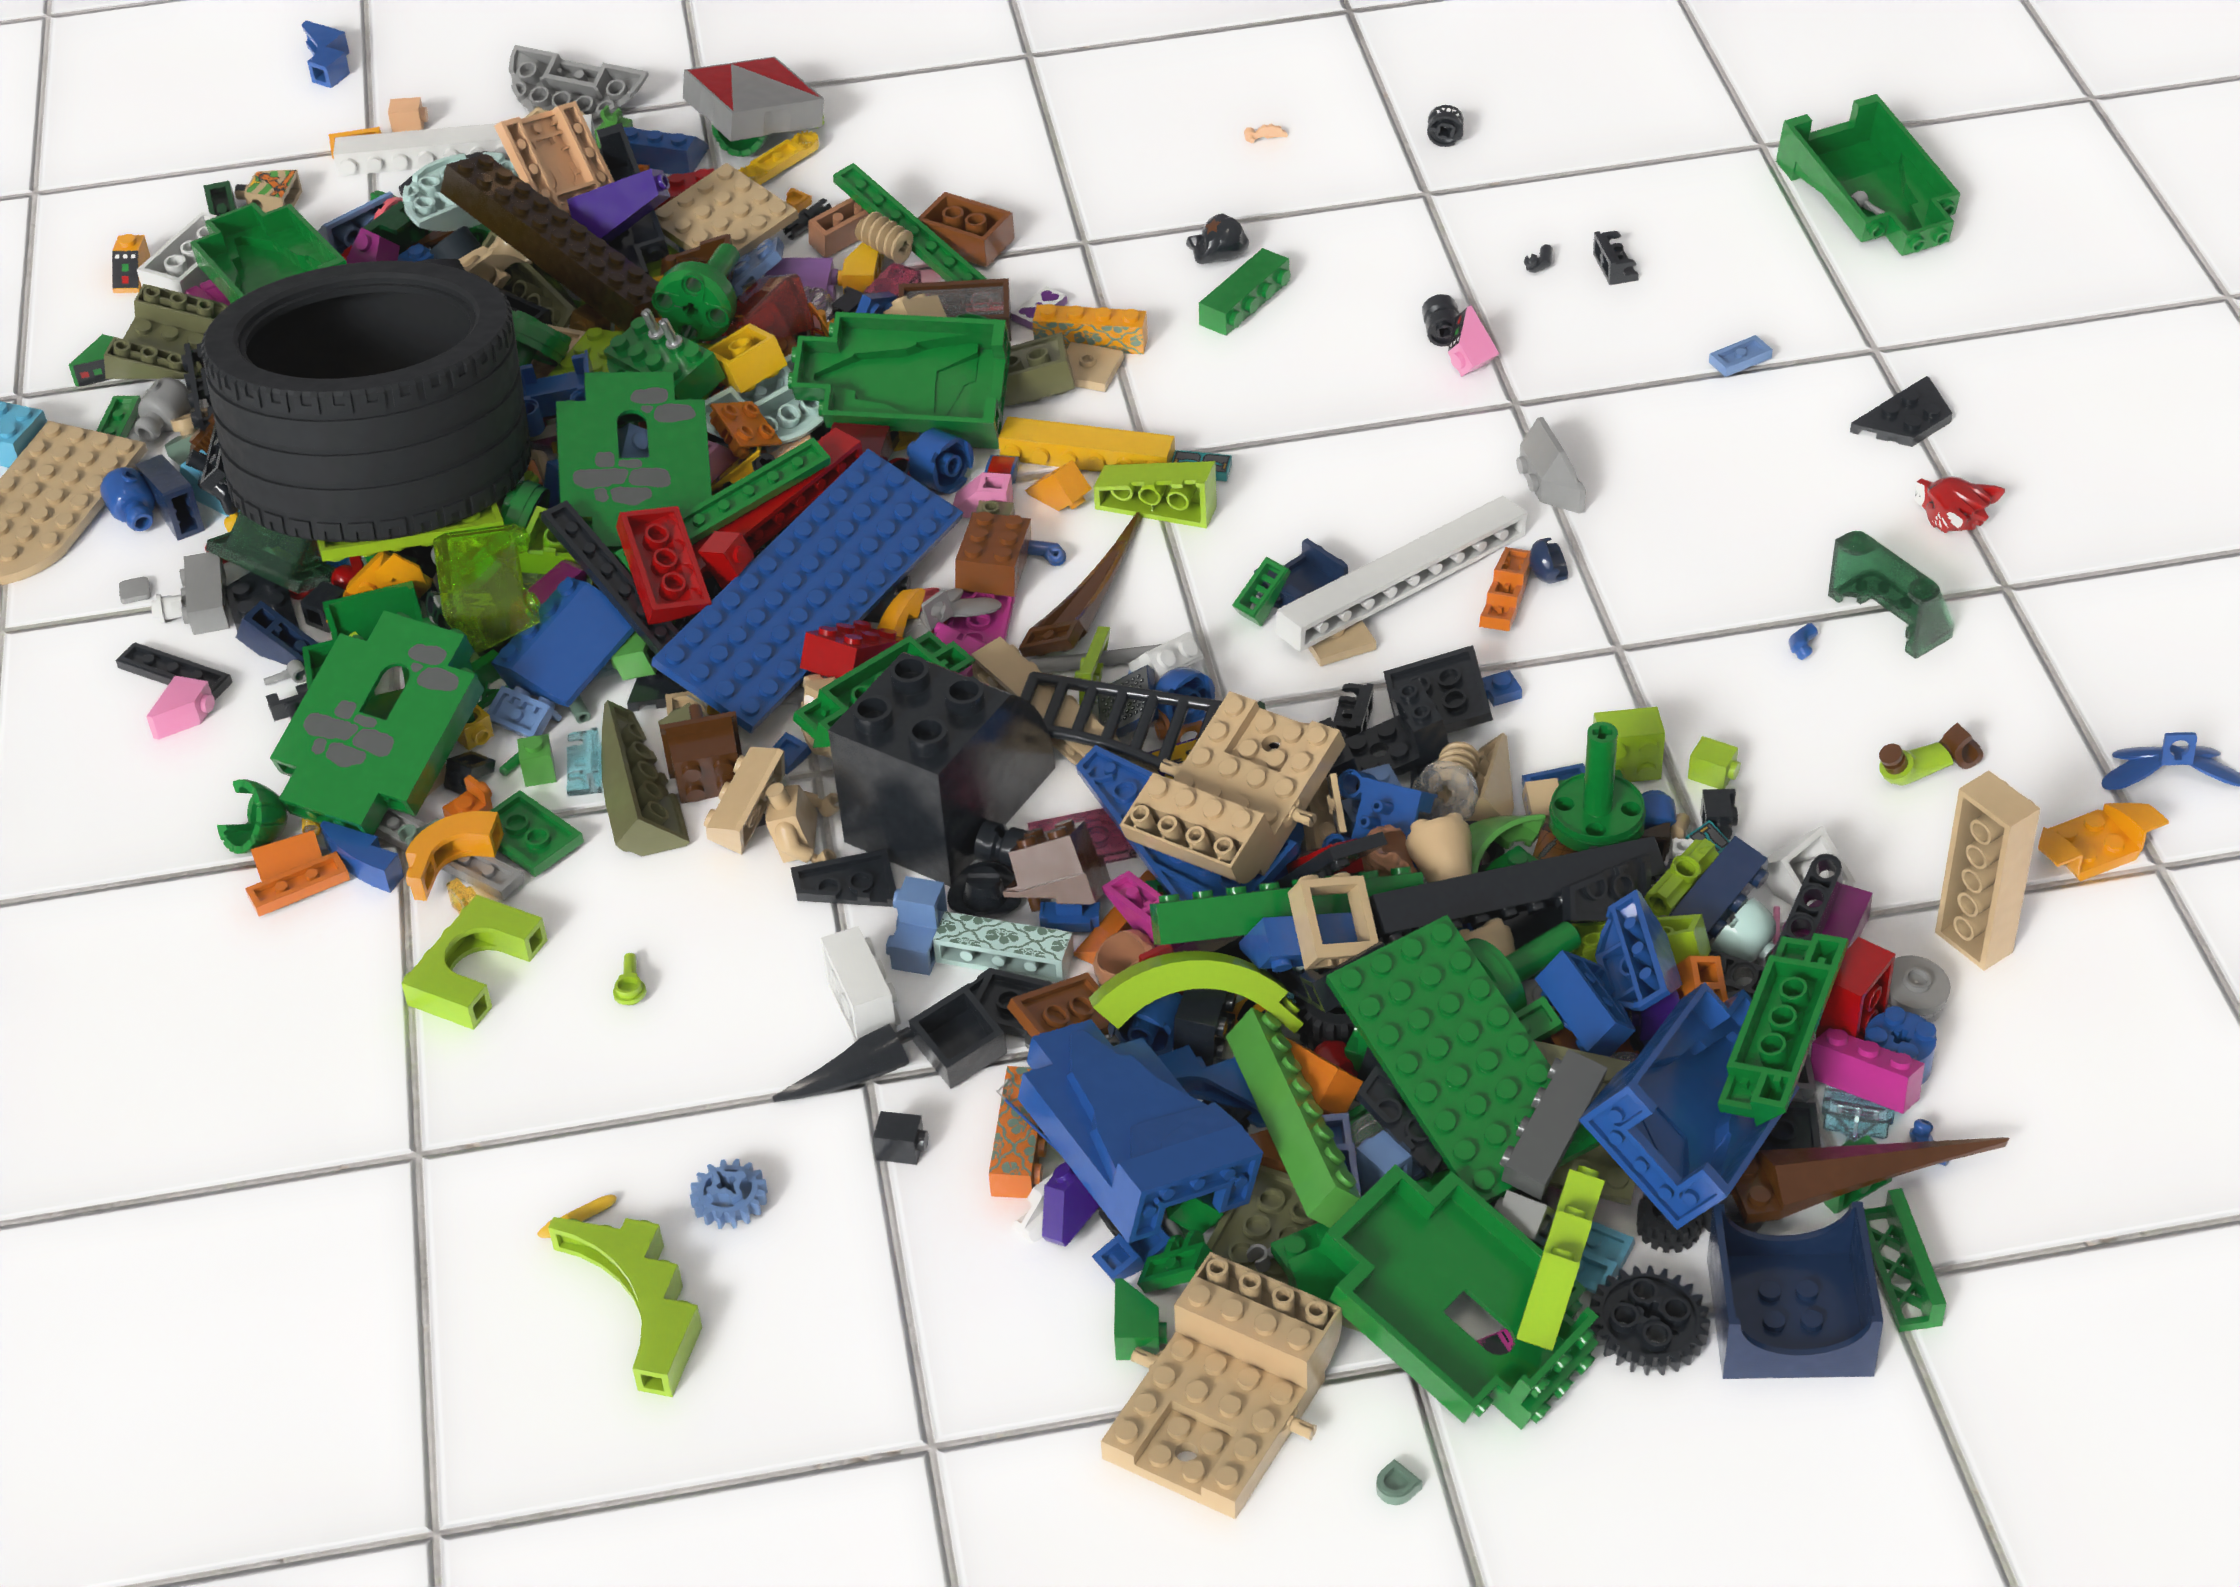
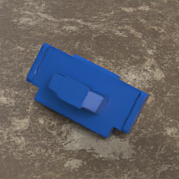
[1039,902,1101,932]

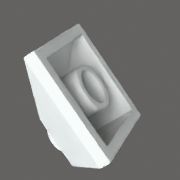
[1765,826,1856,906]

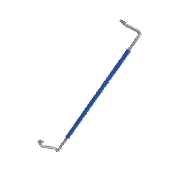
[995,1078,1059,1153]

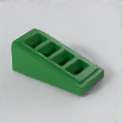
[1232,556,1291,627]

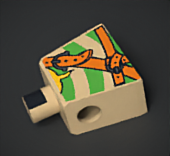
[235,169,302,213]

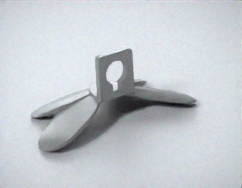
[902,588,1002,639]

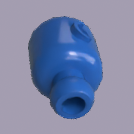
[100,467,155,532]

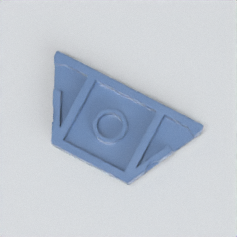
[731,237,784,297]

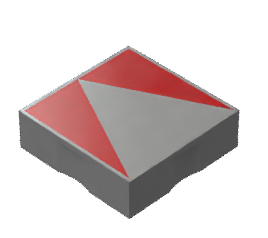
[683,56,824,141]

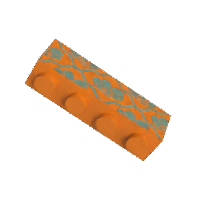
[988,1066,1047,1198]

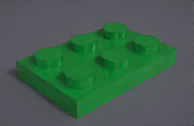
[490,790,584,877]

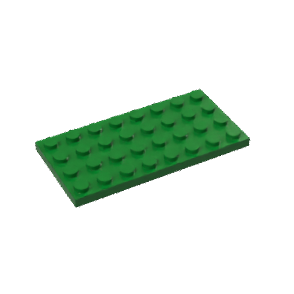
[1326,915,1600,1204]

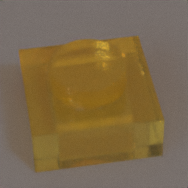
[446,878,477,914]

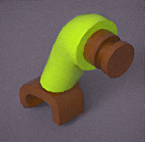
[1879,722,1984,786]

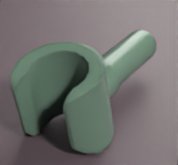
[398,818,440,846]

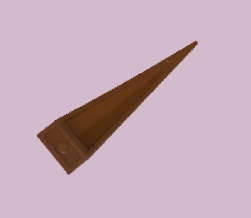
[1018,512,1142,658]
[1731,1137,2010,1224]

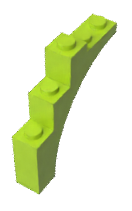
[1516,1165,1605,1351]
[548,1217,702,1397]

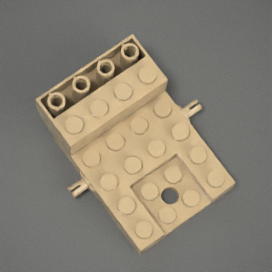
[1119,691,1346,884]
[1101,1252,1342,1520]

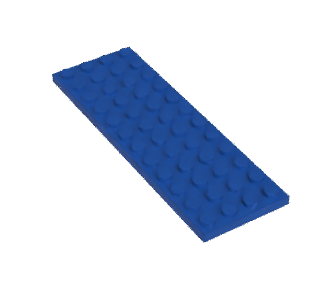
[651,449,964,734]

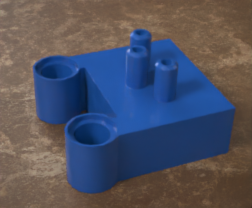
[520,349,594,437]
[1322,769,1438,869]

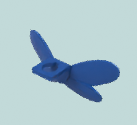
[2101,732,2240,790]

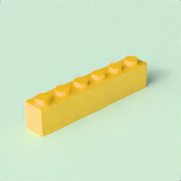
[998,416,1175,472]

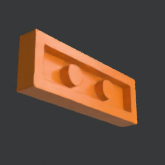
[245,851,350,917]

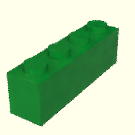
[1199,248,1291,336]

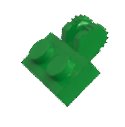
[1137,1229,1212,1293]

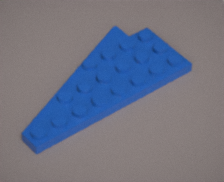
[1076,745,1299,900]

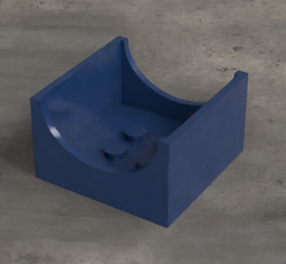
[1707,1201,1884,1379]

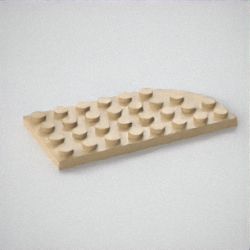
[0,420,148,586]

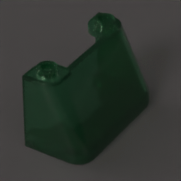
[1828,530,1955,659]

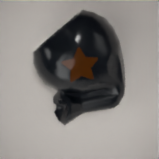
[1186,213,1250,264]

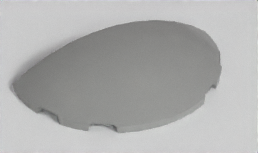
[508,45,649,120]

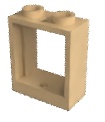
[1287,872,1379,970]

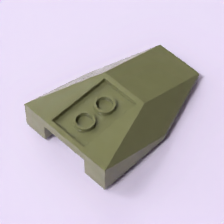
[104,283,228,381]

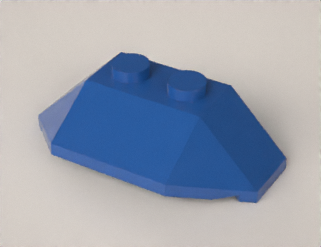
[1595,889,1683,1011]

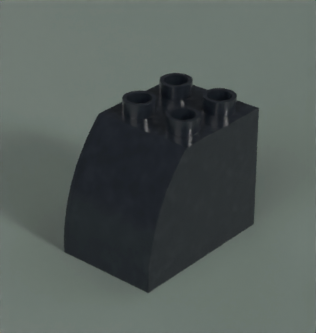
[828,652,1055,887]

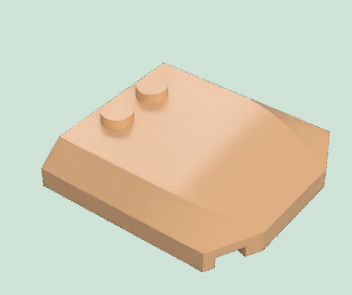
[494,101,615,216]

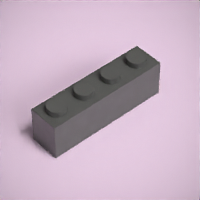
[1499,1049,1608,1200]

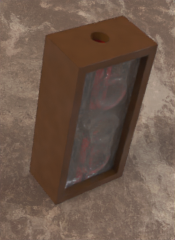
[899,278,1011,341]

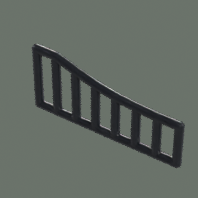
[1020,672,1223,778]

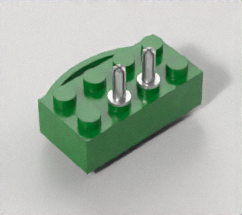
[603,309,726,400]

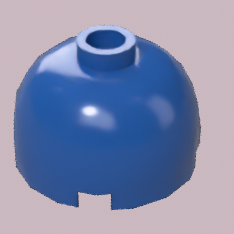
[1155,667,1215,725]

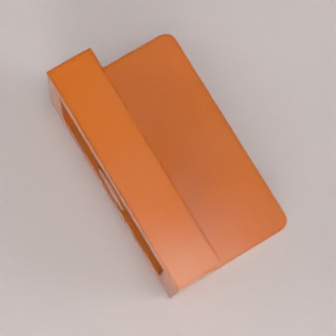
[251,830,323,881]

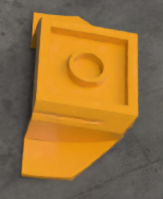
[326,551,433,622]
[2038,803,2169,882]

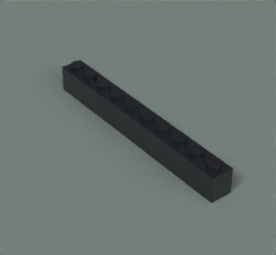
[1369,836,1667,946]

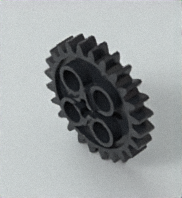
[1589,1265,1711,1376]

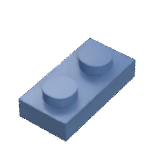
[1709,335,1773,377]

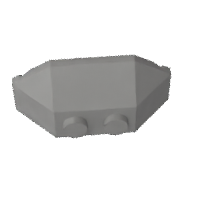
[1516,416,1586,514]

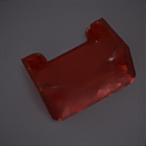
[722,274,814,339]

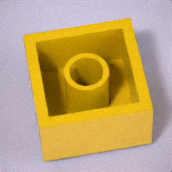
[708,323,788,394]

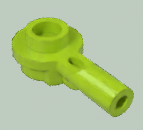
[613,953,647,1005]

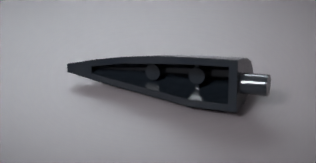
[772,1024,912,1102]

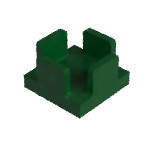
[363,201,429,254]

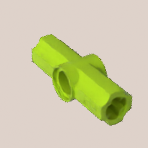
[1644,838,1719,917]

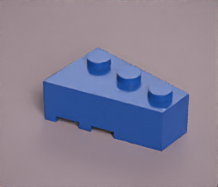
[1535,950,1636,1057]

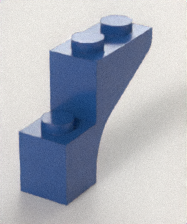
[302,20,350,88]
[1158,1045,1266,1128]

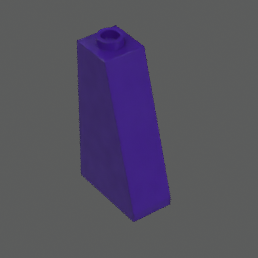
[567,168,670,244]

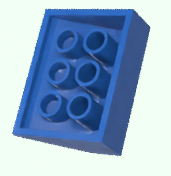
[491,576,635,707]

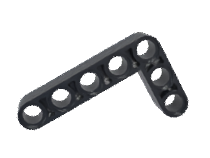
[1708,853,1843,998]

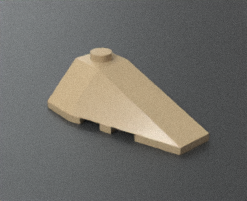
[1440,732,1514,821]

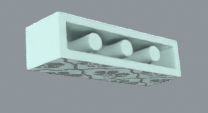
[933,911,1074,983]

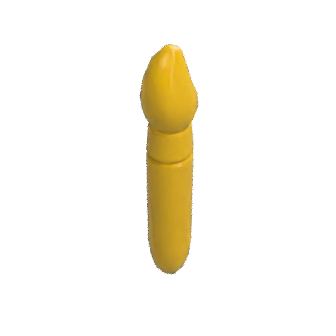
[537,1194,617,1238]

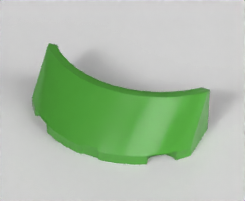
[1469,814,1546,874]

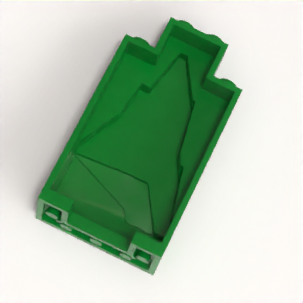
[1776,94,1961,256]
[190,202,347,304]
[788,312,1011,449]

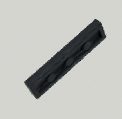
[115,642,233,700]

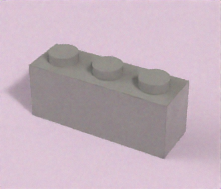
[179,550,230,635]

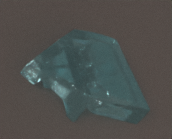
[1821,1085,1895,1142]

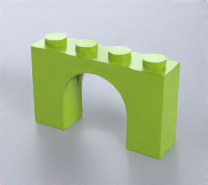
[401,895,548,1030]

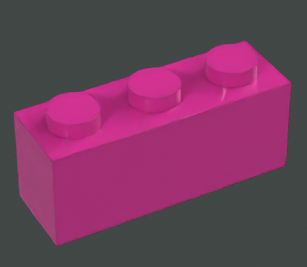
[1810,1028,1925,1114]

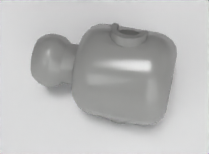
[134,377,191,442]

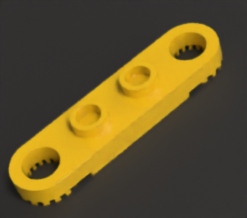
[738,130,819,185]

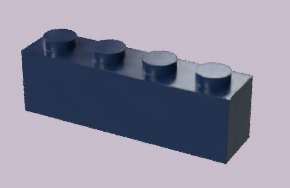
[1669,836,1769,941]

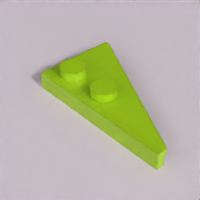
[1074,626,1110,713]

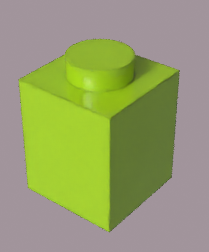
[1688,736,1741,789]

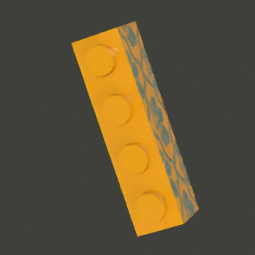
[1032,304,1148,354]

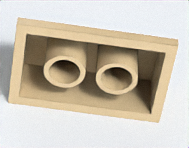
[704,747,785,855]

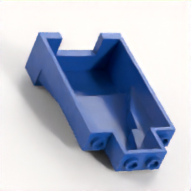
[1579,982,1800,1229]
[1018,1019,1263,1244]

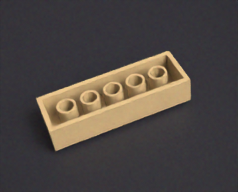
[1935,770,2041,971]

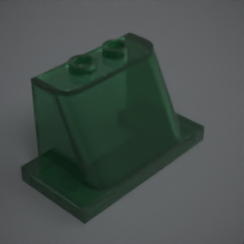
[206,510,336,594]

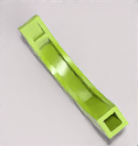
[1089,951,1304,1034]

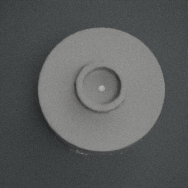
[1887,955,1951,1023]

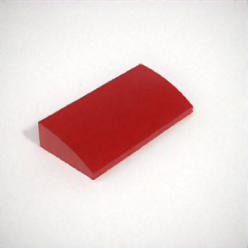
[616,506,712,625]

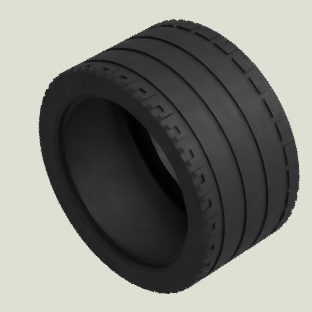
[201,261,531,542]

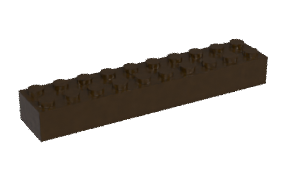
[440,154,660,332]

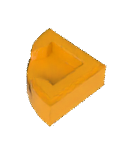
[786,188,812,213]

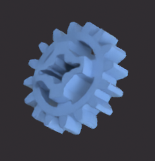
[689,1159,768,1229]

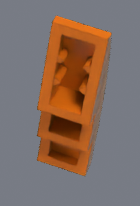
[1479,547,1531,631]

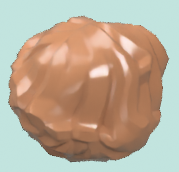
[1362,824,1417,876]
[1093,929,1155,986]

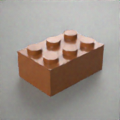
[918,192,1015,267]
[955,512,1031,597]

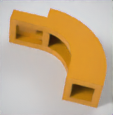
[405,811,504,901]

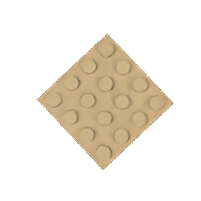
[655,162,799,257]

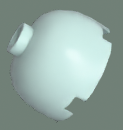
[1711,897,1776,962]

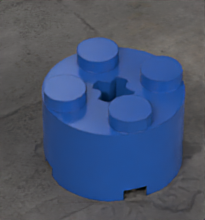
[906,428,974,494]
[1108,993,1182,1056]
[1864,1006,1937,1084]

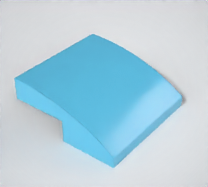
[1576,1221,1635,1294]

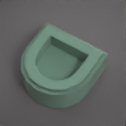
[1376,1459,1423,1505]

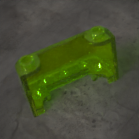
[433,524,541,654]

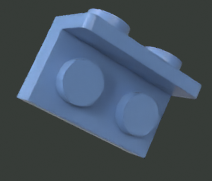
[487,685,562,737]

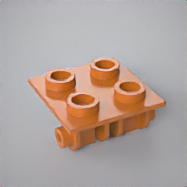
[709,401,782,459]

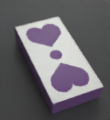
[1011,286,1067,330]

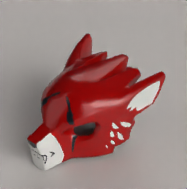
[1914,476,2005,533]

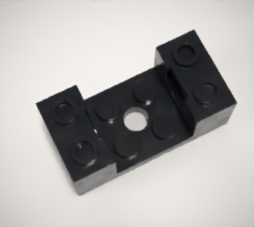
[1318,679,1449,800]

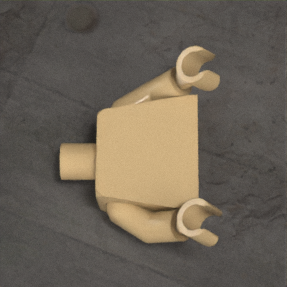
[765,783,839,863]

